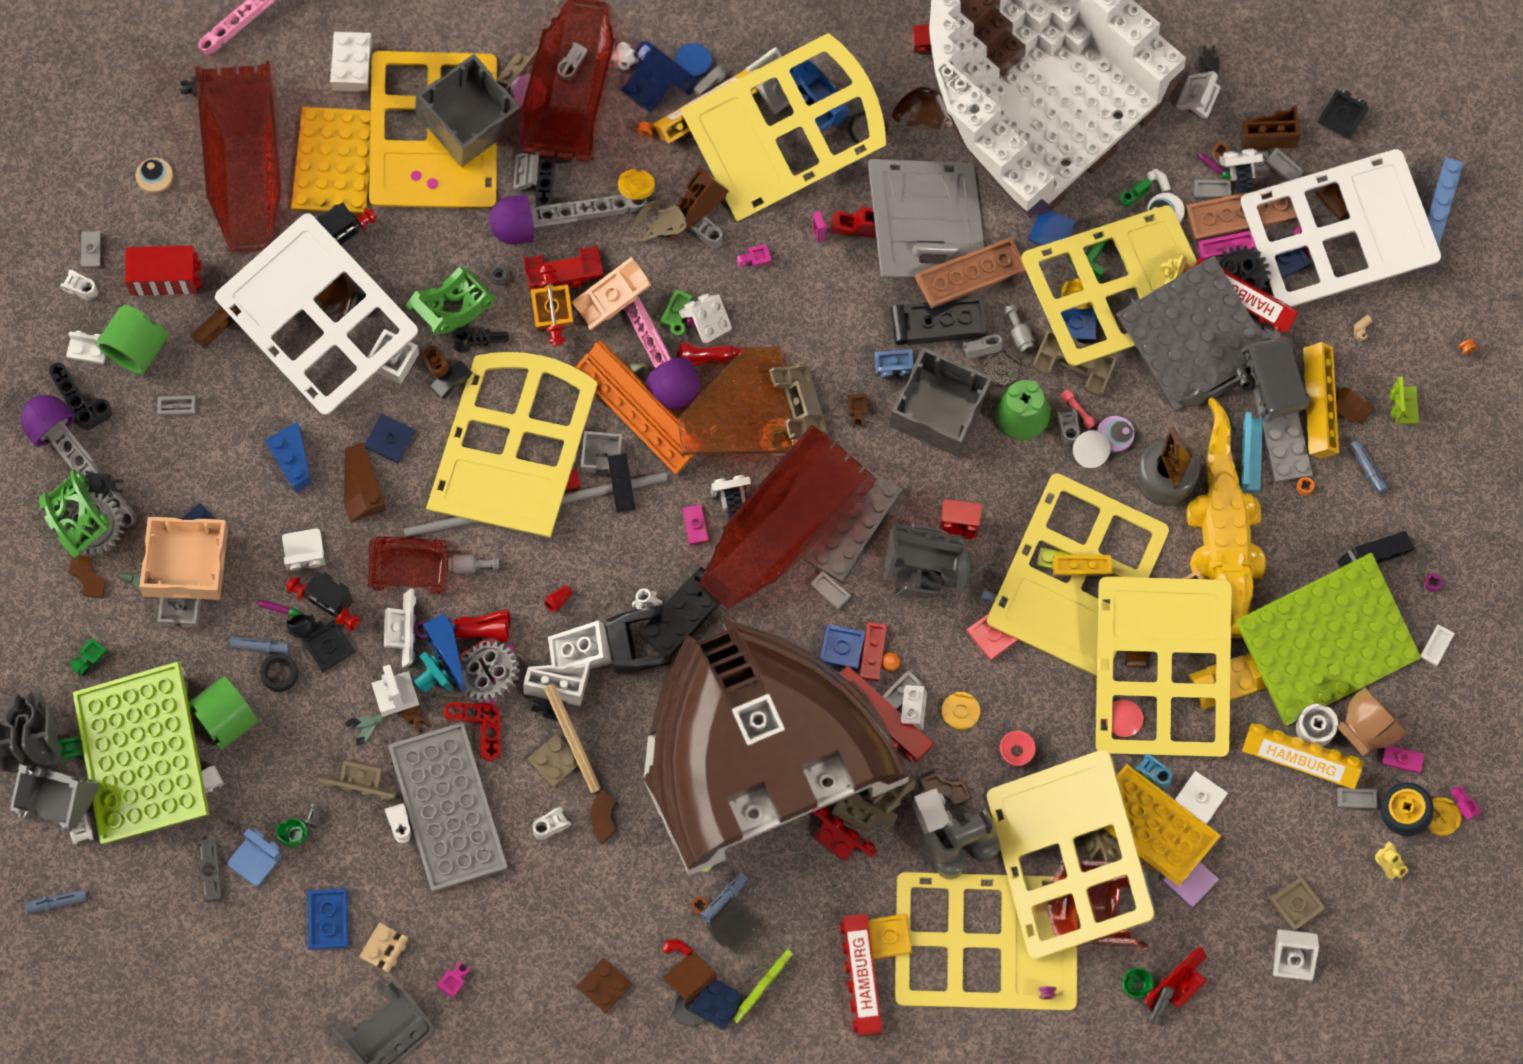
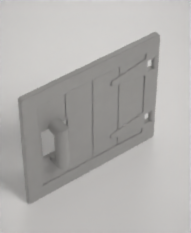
[868,159,984,279]

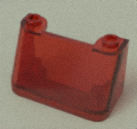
[368,536,450,594]

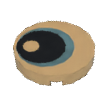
[135,158,173,194]

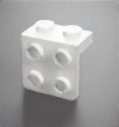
[679,293,731,343]
[282,528,326,571]

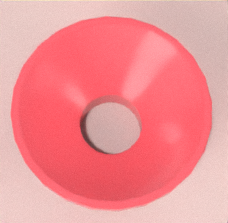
[1000,731,1035,766]

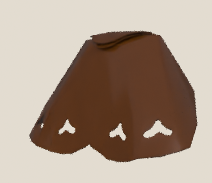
[892,86,953,129]
[315,273,357,322]

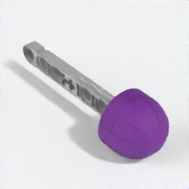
[489,194,646,245]
[21,395,137,528]

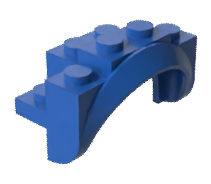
[775,60,850,133]

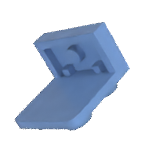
[874,349,914,378]
[228,828,282,886]

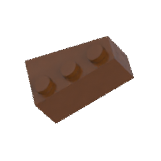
[1241,105,1301,149]

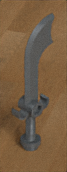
[1179,368,1254,407]

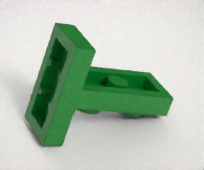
[1068,233,1110,281]

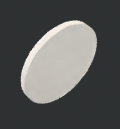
[1073,430,1110,468]

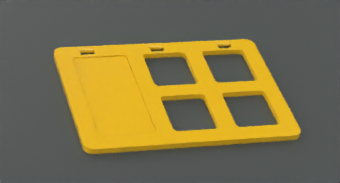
[369,51,497,208]

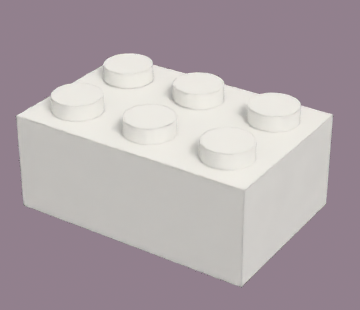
[330,32,373,92]

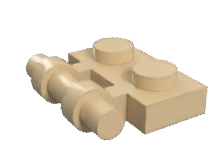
[359,923,409,973]

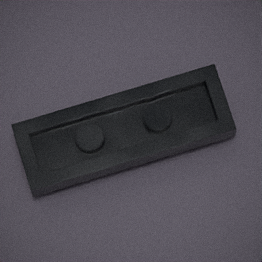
[607,453,636,513]

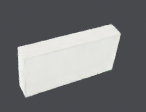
[1421,624,1455,667]

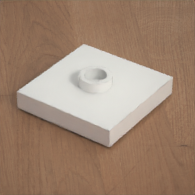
[1175,771,1228,824]

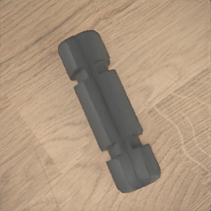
[1149,986,1174,1025]

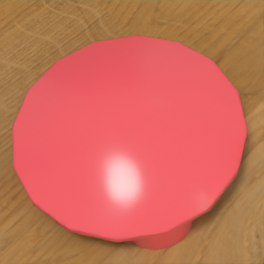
[1105,699,1144,737]

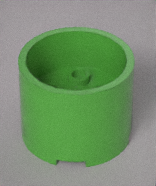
[96,305,169,375]
[188,676,259,751]

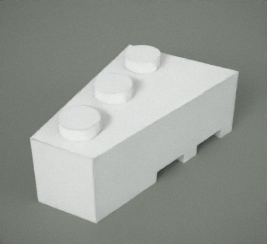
[523,662,590,706]

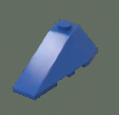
[423,613,466,693]

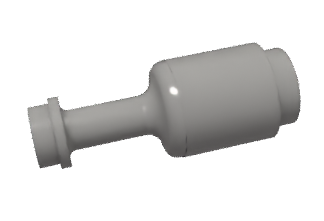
[1004,305,1036,353]
[448,554,499,574]

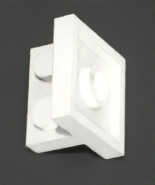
[1176,71,1220,119]
[372,665,419,717]

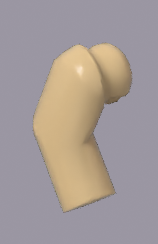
[1354,315,1373,341]

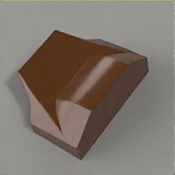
[1336,387,1374,424]

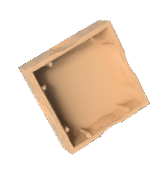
[140,517,228,600]

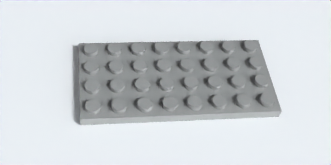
[388,722,508,893]

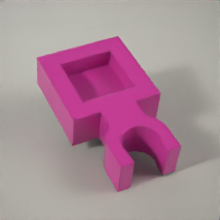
[1450,785,1482,820]
[437,961,470,999]

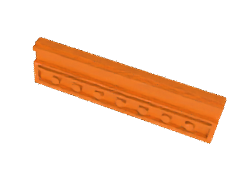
[575,340,704,474]

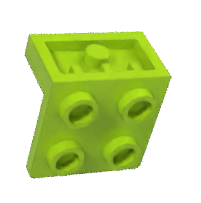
[1390,377,1419,424]

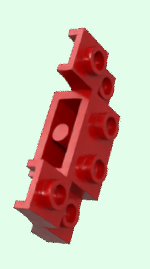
[523,244,603,291]

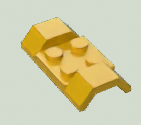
[1188,654,1267,710]

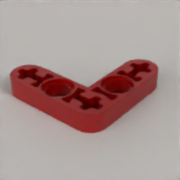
[443,702,500,762]

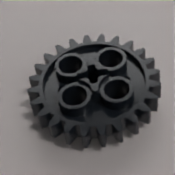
[1217,245,1272,290]

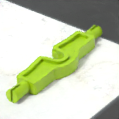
[731,949,794,1024]

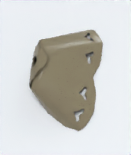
[631,199,686,242]

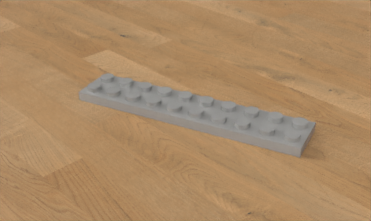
[1248,313,1313,483]

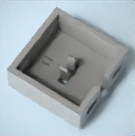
[581,431,623,474]
[157,597,202,628]

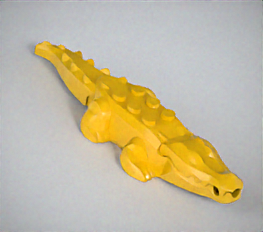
[1186,397,1266,638]

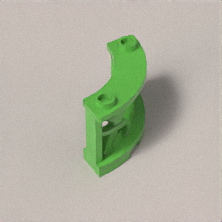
[406,266,496,334]
[39,469,110,558]

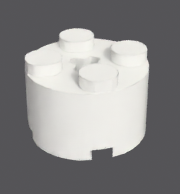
[1296,704,1338,747]

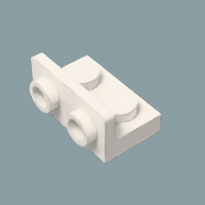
[66,331,106,365]
[901,685,927,730]

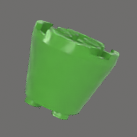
[994,380,1051,440]

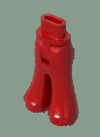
[677,342,743,367]
[453,609,511,643]

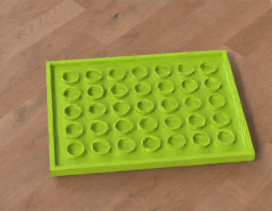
[1235,553,1421,726]
[73,662,210,845]

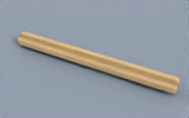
[544,684,601,793]

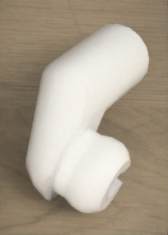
[1147,169,1171,192]

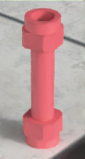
[1060,389,1097,430]

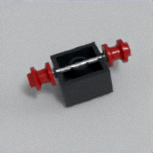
[315,202,377,245]
[286,571,361,632]

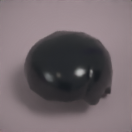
[286,614,316,638]

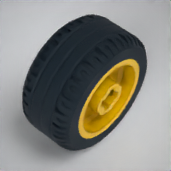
[1381,782,1434,836]

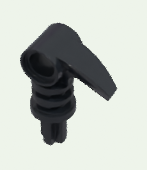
[453,322,509,353]

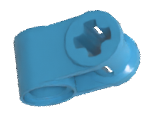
[1134,754,1172,789]

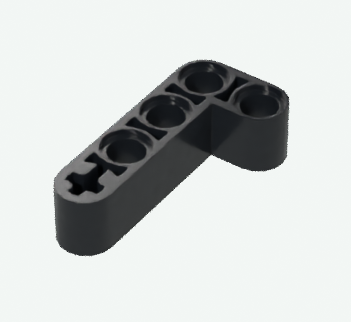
[535,141,575,214]
[49,363,112,430]
[1337,531,1415,568]

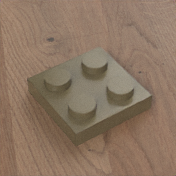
[527,734,579,788]
[1269,877,1326,931]

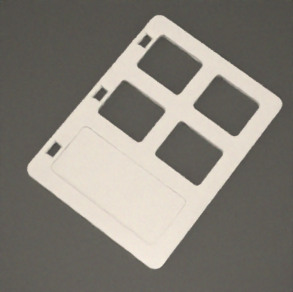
[1240,149,1441,307]
[215,214,418,415]

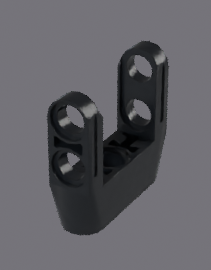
[606,605,672,673]

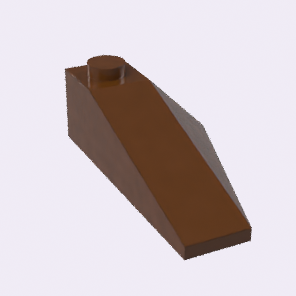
[664,167,729,241]
[1161,427,1192,489]
[344,442,387,523]

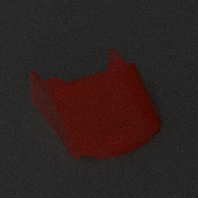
[1048,860,1156,948]

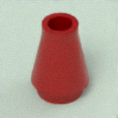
[544,585,572,613]

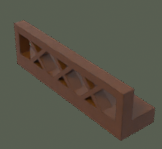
[191,305,242,349]

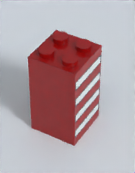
[125,245,202,296]

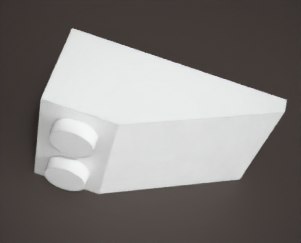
[548,621,613,669]

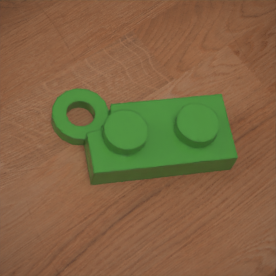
[660,289,693,336]

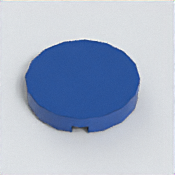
[675,43,712,79]

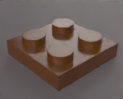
[576,957,633,1014]

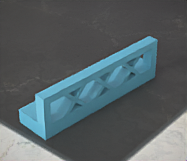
[1241,412,1263,492]

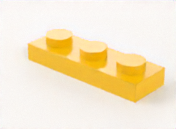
[1053,555,1112,576]

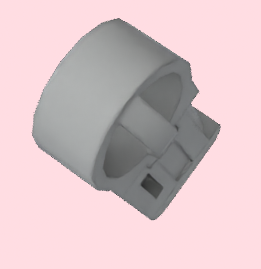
[558,43,587,80]
[694,66,727,97]
[963,334,1003,359]

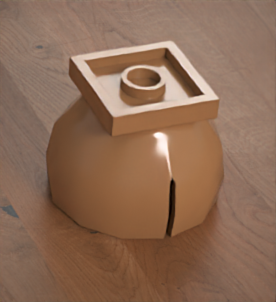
[1337,687,1407,756]

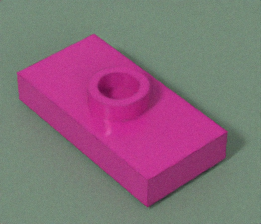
[812,211,828,243]
[682,504,708,545]
[1381,746,1424,774]

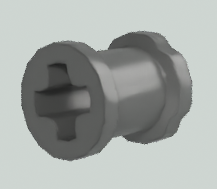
[302,804,325,829]

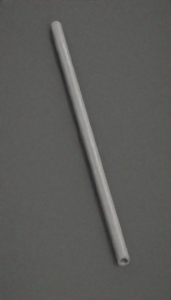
[403,472,667,538]

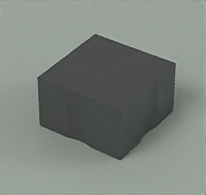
[415,54,521,167]
[889,347,992,457]

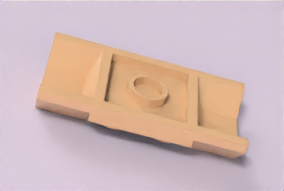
[572,257,651,330]

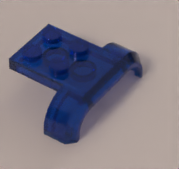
[621,40,698,112]

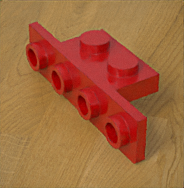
[812,806,878,861]
[1144,946,1207,1011]

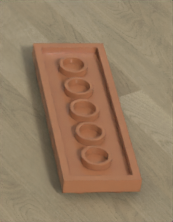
[1185,189,1298,241]
[914,238,1026,308]

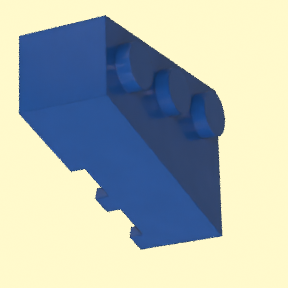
[265,422,312,493]

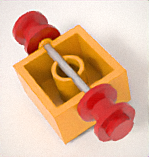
[531,265,574,347]

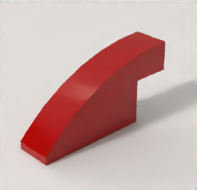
[831,206,876,237]

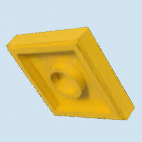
[868,913,913,960]

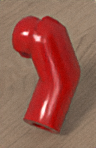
[662,939,693,957]

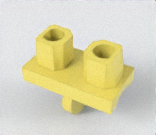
[1160,255,1192,285]
[1375,842,1408,880]

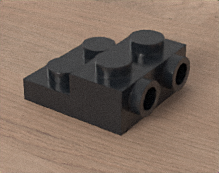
[1318,88,1369,140]

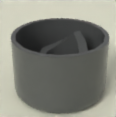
[1136,439,1200,507]

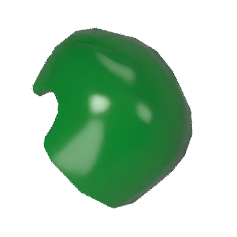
[276,818,308,848]
[1121,968,1153,998]

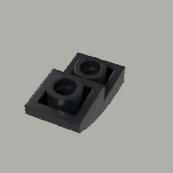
[431,361,473,399]

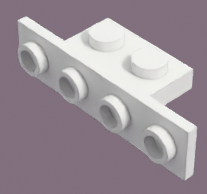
[384,589,416,668]

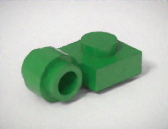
[1119,177,1152,207]
[70,638,107,676]

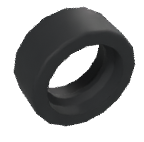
[260,653,298,692]

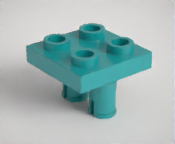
[414,652,456,693]

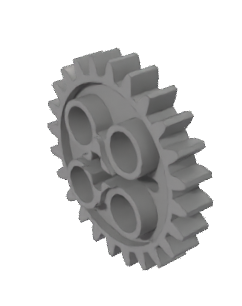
[64,492,125,555]
[461,641,520,703]

